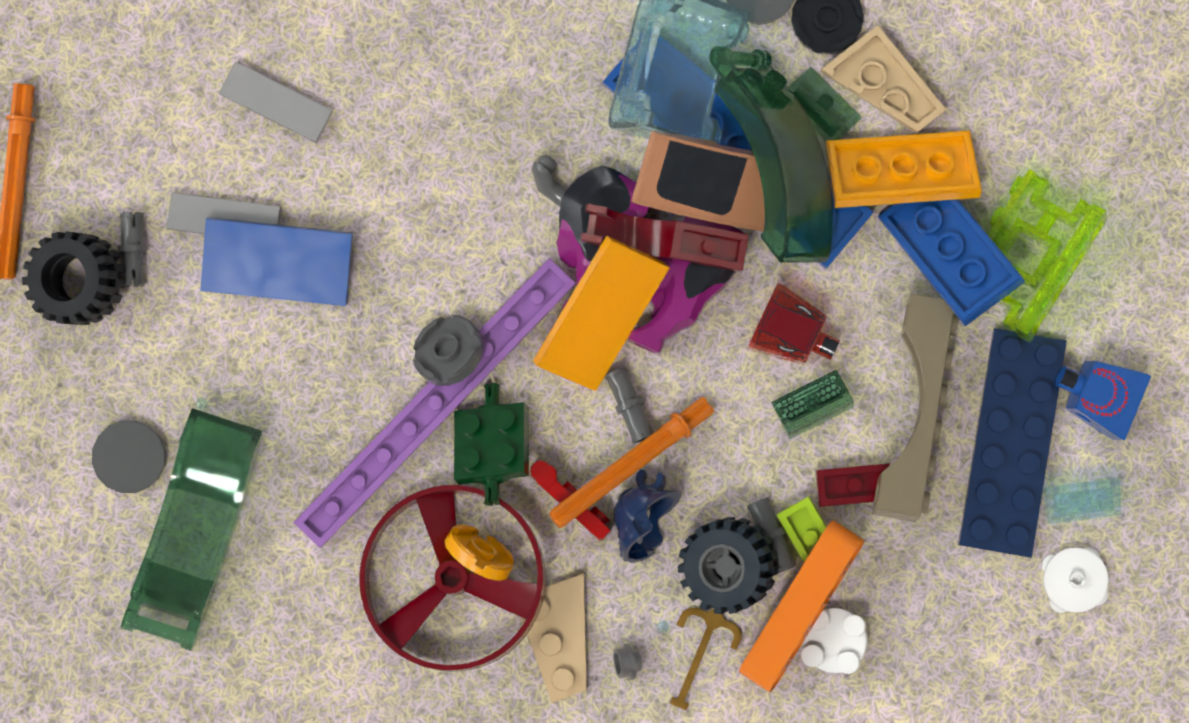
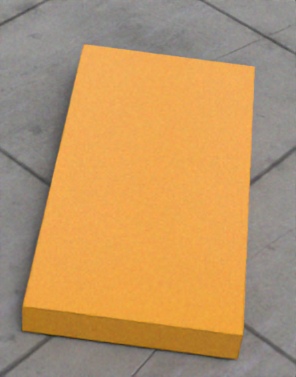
[825,130,982,208]
[533,236,670,391]

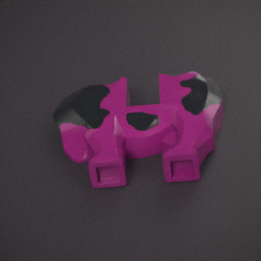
[556,165,747,356]

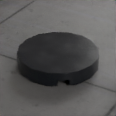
[791,0,864,55]

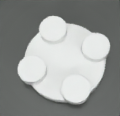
[1042,547,1109,613]
[801,608,868,674]

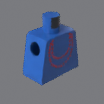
[1055,361,1151,440]

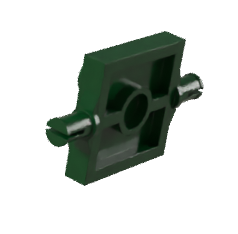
[454,383,529,506]

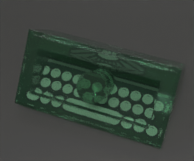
[781,67,862,141]
[771,369,854,440]

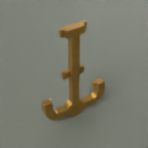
[669,608,741,711]

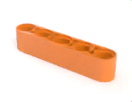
[739,520,865,693]

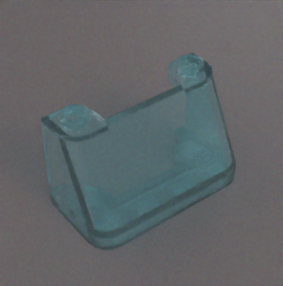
[608,0,750,144]

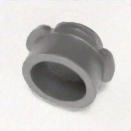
[613,644,642,680]

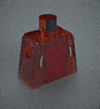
[747,283,840,365]

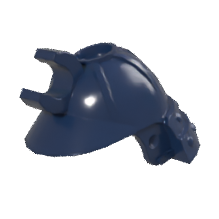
[614,469,681,563]

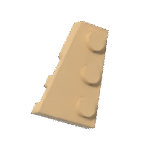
[820,25,946,134]
[521,573,587,703]

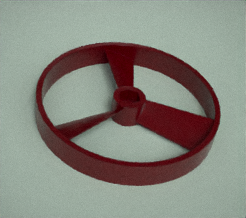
[359,485,546,672]

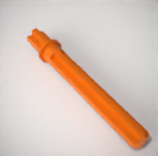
[0,83,36,280]
[549,396,715,528]

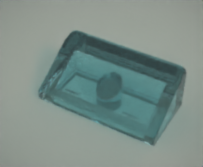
[1043,478,1121,524]

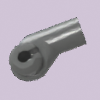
[531,155,567,207]

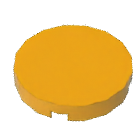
[444,524,514,581]

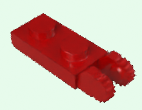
[530,460,611,541]

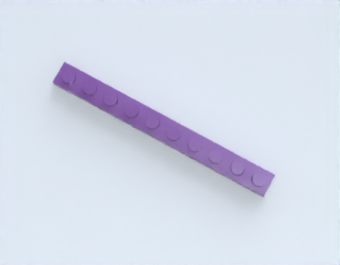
[293,258,576,548]

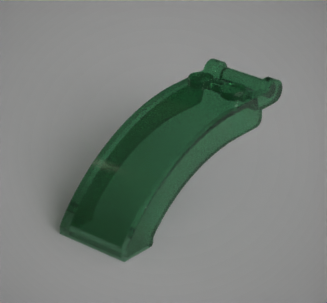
[709,46,833,263]
[121,408,262,651]

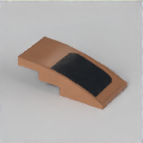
[631,131,795,233]

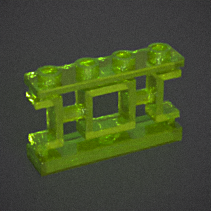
[987,169,1107,343]

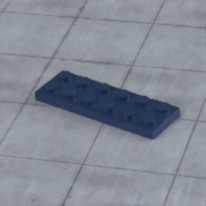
[958,328,1067,558]

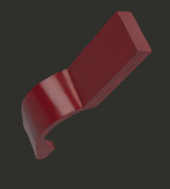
[580,204,749,272]

